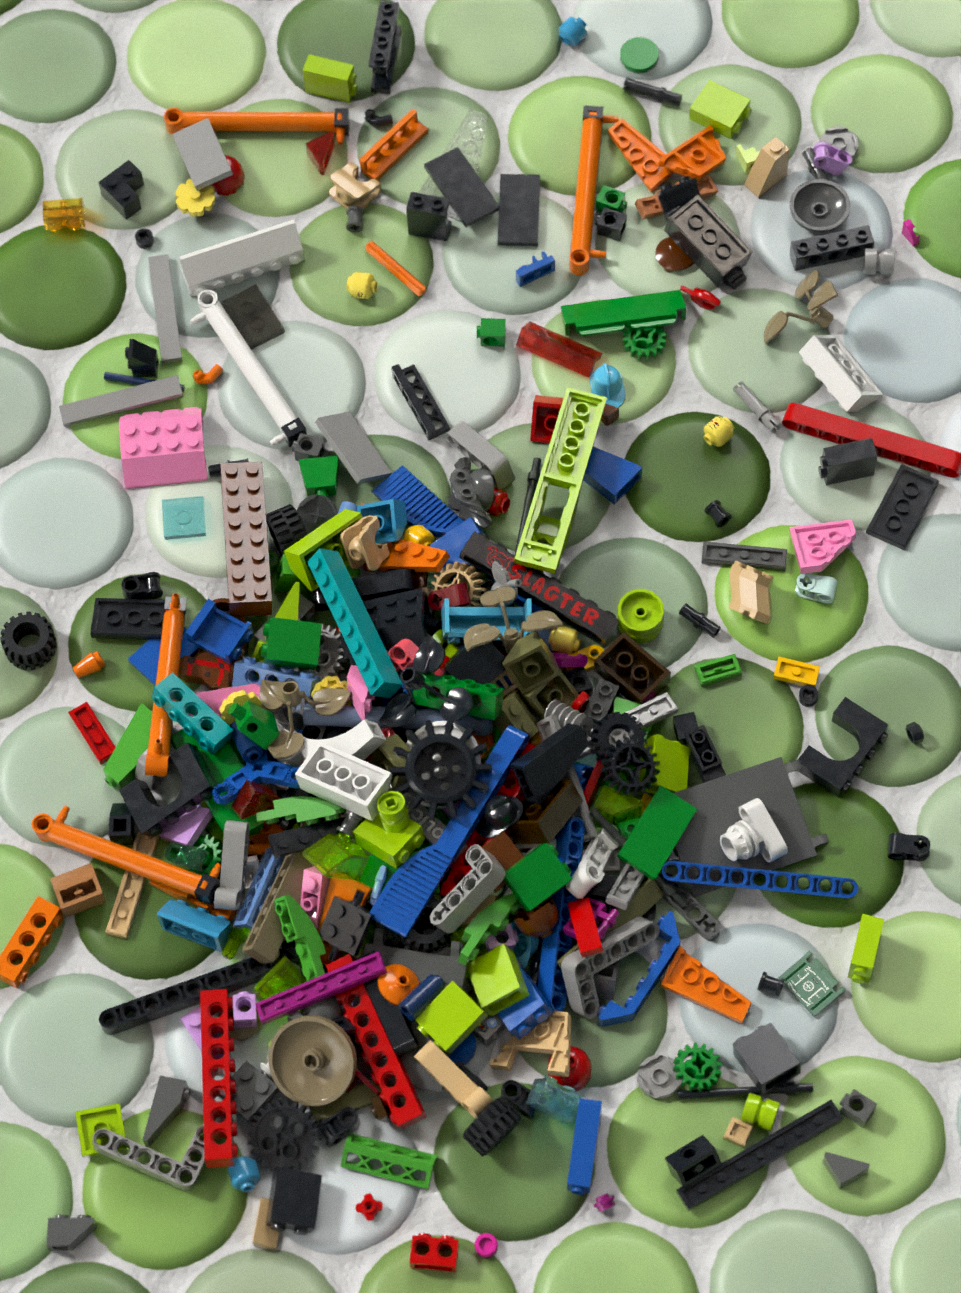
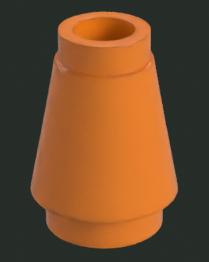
[72,651,106,678]

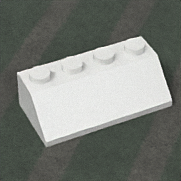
[799,335,883,412]
[295,741,392,821]

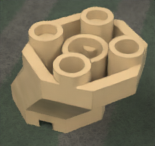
[728,560,774,625]

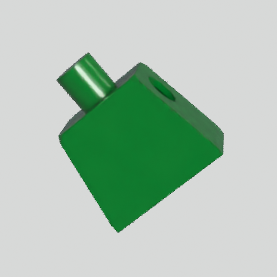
[299,456,339,497]
[228,700,279,750]

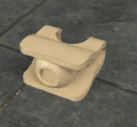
[329,162,382,209]
[340,516,390,571]

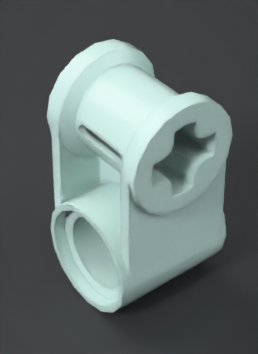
[795,573,837,604]

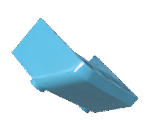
[441,598,532,644]

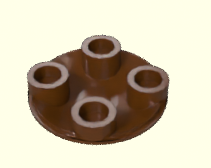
[655,237,694,273]

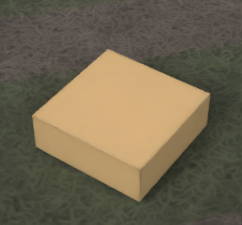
[723,1117,753,1148]

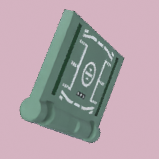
[778,951,846,1017]

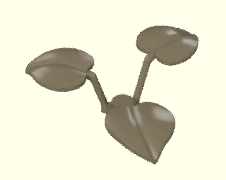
[764,269,838,346]
[464,586,563,654]
[260,679,351,759]

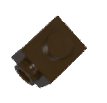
[371,1096,404,1123]

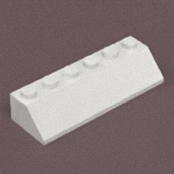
[179,220,305,297]

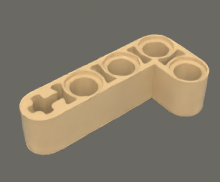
[414,1040,493,1119]

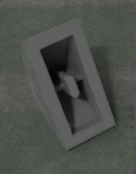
[823,1152,870,1190]

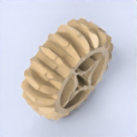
[431,562,487,607]

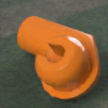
[193,364,223,384]
[248,841,270,855]

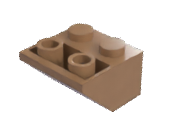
[50,863,106,918]

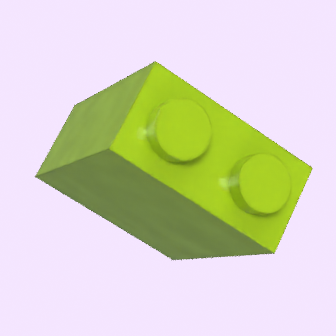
[303,54,358,103]
[689,79,752,139]
[640,734,689,794]
[353,813,425,869]
[847,914,884,984]
[467,944,530,1016]
[415,981,488,1054]

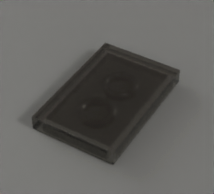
[221,284,285,350]

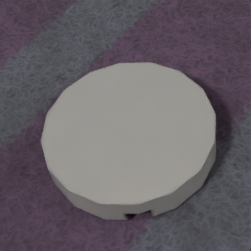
[819,126,858,158]
[637,1054,682,1100]

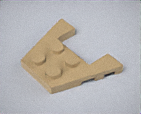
[489,1011,571,1077]

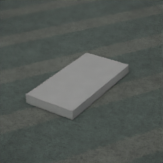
[172,118,233,191]
[315,412,392,484]

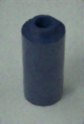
[230,721,263,763]
[398,974,445,1021]

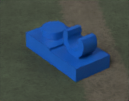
[516,251,555,287]

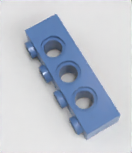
[232,657,321,704]

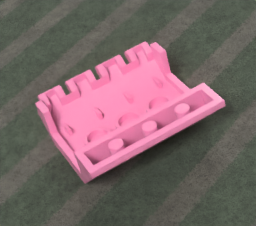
[119,407,208,489]

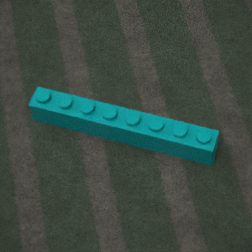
[307,548,403,698]

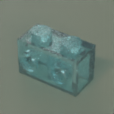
[526,1076,582,1123]

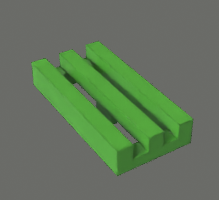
[694,654,742,687]

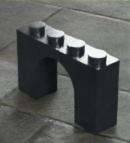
[798,697,889,798]
[119,743,217,837]

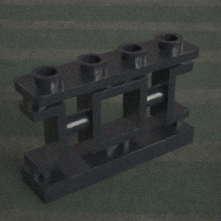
[368,1,402,94]

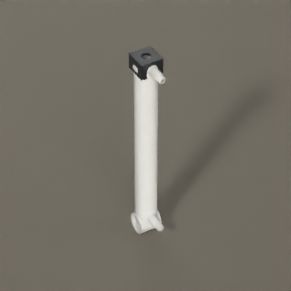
[189,290,307,447]

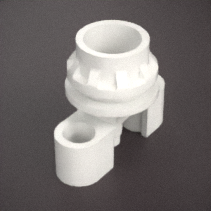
[720,798,788,863]

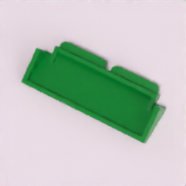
[561,290,686,336]
[171,728,271,837]

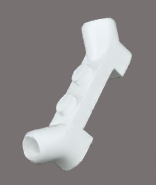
[566,824,620,899]

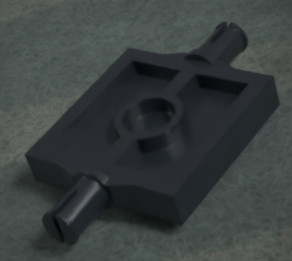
[319,889,375,962]

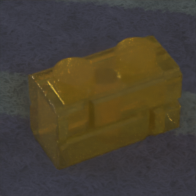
[43,198,86,231]

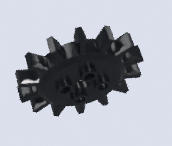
[390,719,492,821]

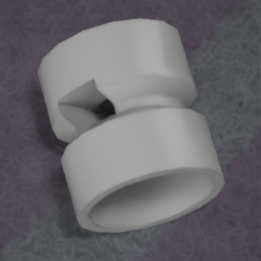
[863,248,894,275]

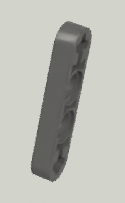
[657,872,720,940]

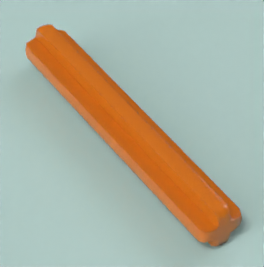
[365,241,426,296]

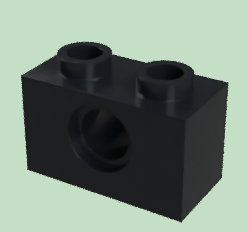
[664,1134,722,1188]

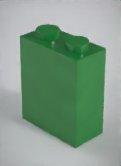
[261,617,322,670]
[503,843,572,911]

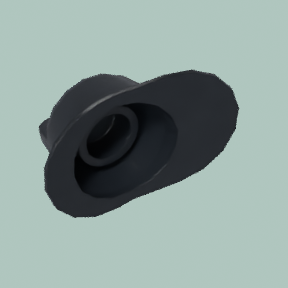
[476,795,523,838]

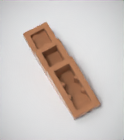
[635,176,718,219]

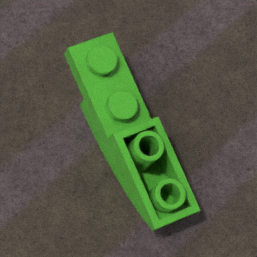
[256,796,346,825]
[458,893,521,966]
[274,894,326,981]

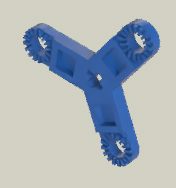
[212,748,300,804]

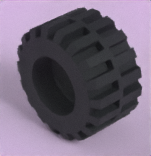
[266,504,308,557]
[0,612,57,670]
[396,895,450,953]
[463,1096,522,1156]

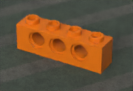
[0,896,63,988]

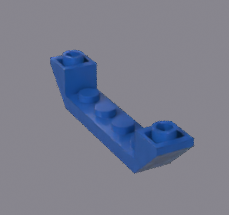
[597,911,680,1027]

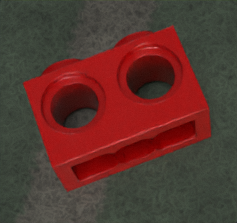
[409,1233,459,1272]

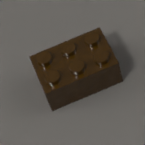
[594,632,671,704]
[508,780,583,845]

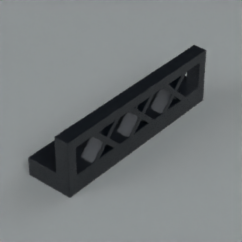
[391,364,450,441]

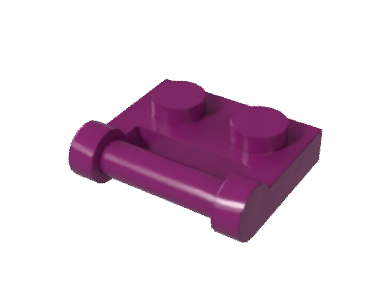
[551,651,588,667]

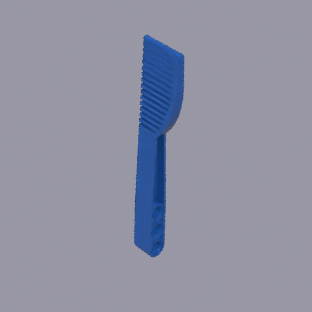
[372,465,544,613]
[370,725,530,938]

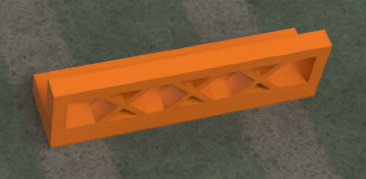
[359,109,428,181]

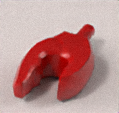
[680,285,721,310]

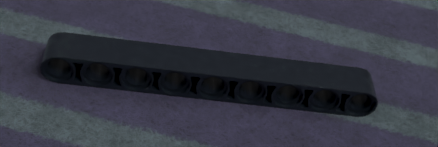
[99,948,290,1035]

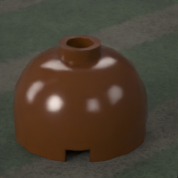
[513,896,559,938]

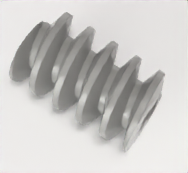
[544,700,593,736]

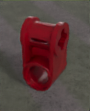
[428,582,471,610]

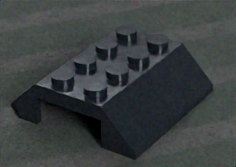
[340,587,432,666]

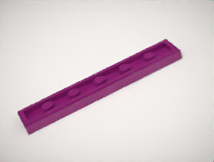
[255,951,388,1025]

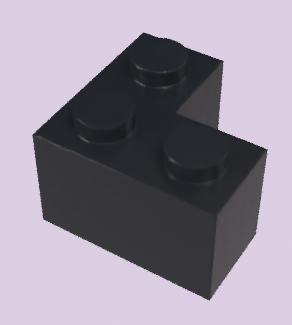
[98,160,144,220]

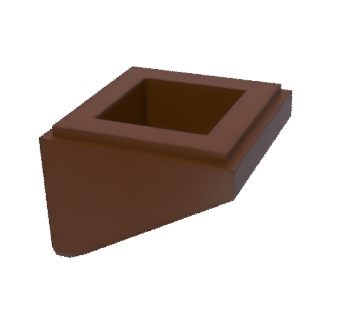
[601,404,619,426]

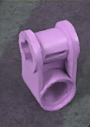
[814,142,852,176]

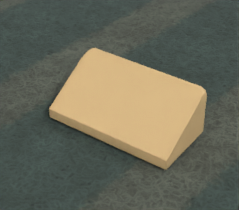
[252,1198,280,1249]

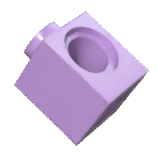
[485,924,518,953]
[233,992,257,1028]

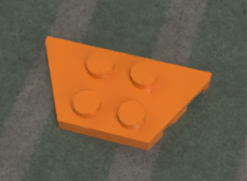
[657,125,726,181]

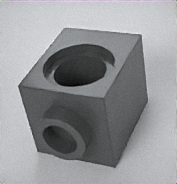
[292,433,325,461]
[840,1089,877,1128]

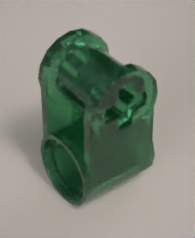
[165,843,210,873]

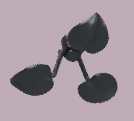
[378,634,473,728]

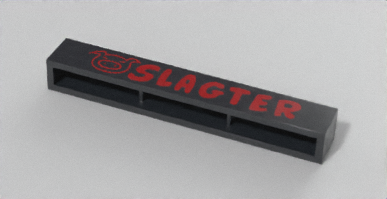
[459,531,619,646]

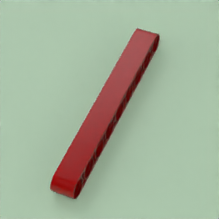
[782,403,961,478]

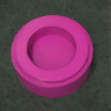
[475,1233,498,1258]

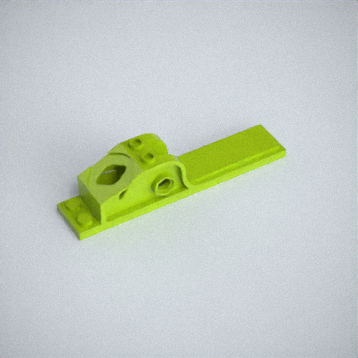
[514,387,607,574]

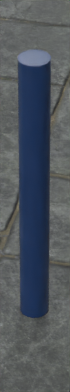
[104,372,185,393]

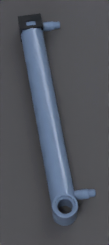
[287,698,493,736]

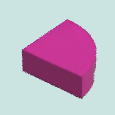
[902,219,919,247]

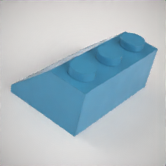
[157,899,233,953]

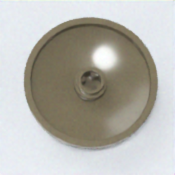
[268,1015,357,1106]

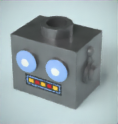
[472,1004,505,1047]

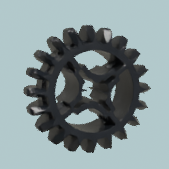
[601,737,660,797]

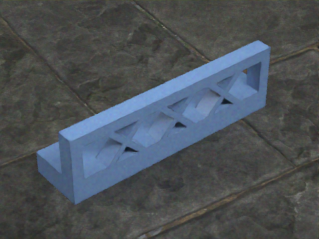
[233,847,286,930]

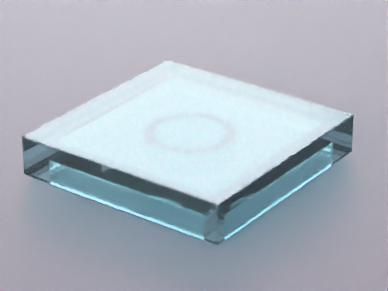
[162,496,206,540]

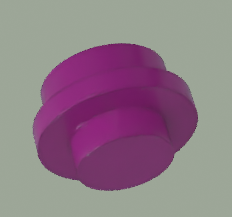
[593,1193,616,1212]

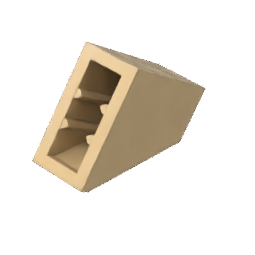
[744,137,790,198]

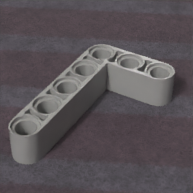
[561,917,659,1019]
[93,1125,205,1191]

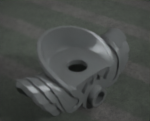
[448,457,494,529]

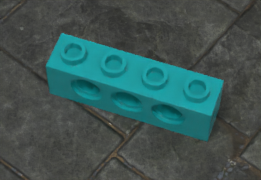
[151,672,233,755]

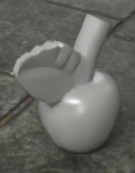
[491,561,522,607]

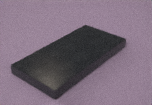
[424,147,500,227]
[498,174,540,246]
[866,464,939,550]
[90,598,165,639]

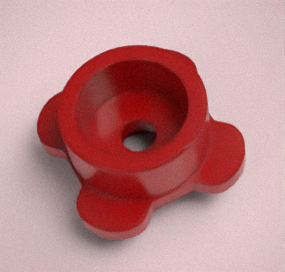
[355,1194,383,1221]

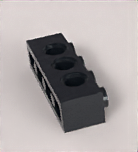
[789,225,874,271]

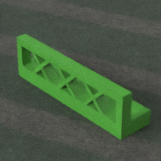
[340,1133,437,1189]

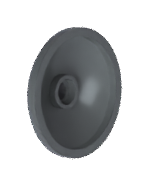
[790,179,850,233]

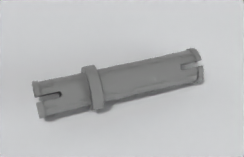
[733,381,782,433]

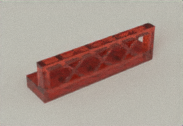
[516,322,603,378]

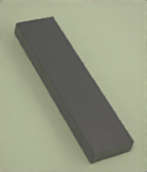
[701,541,787,571]

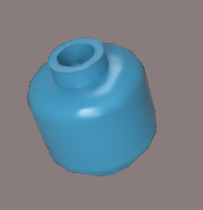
[558,17,587,46]
[228,1156,260,1192]

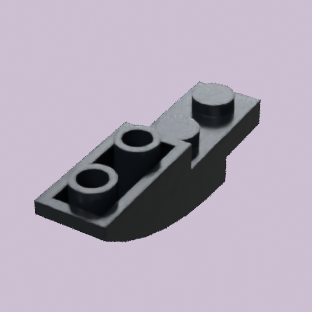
[684,725,726,783]

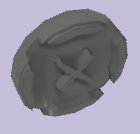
[296,495,338,534]

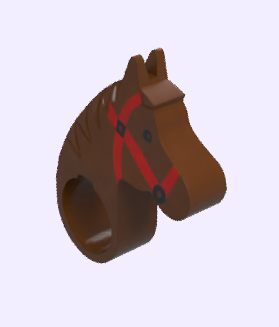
[179,598,249,691]

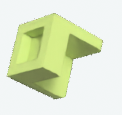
[736,144,760,174]

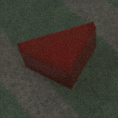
[306,131,335,175]
[231,780,280,820]

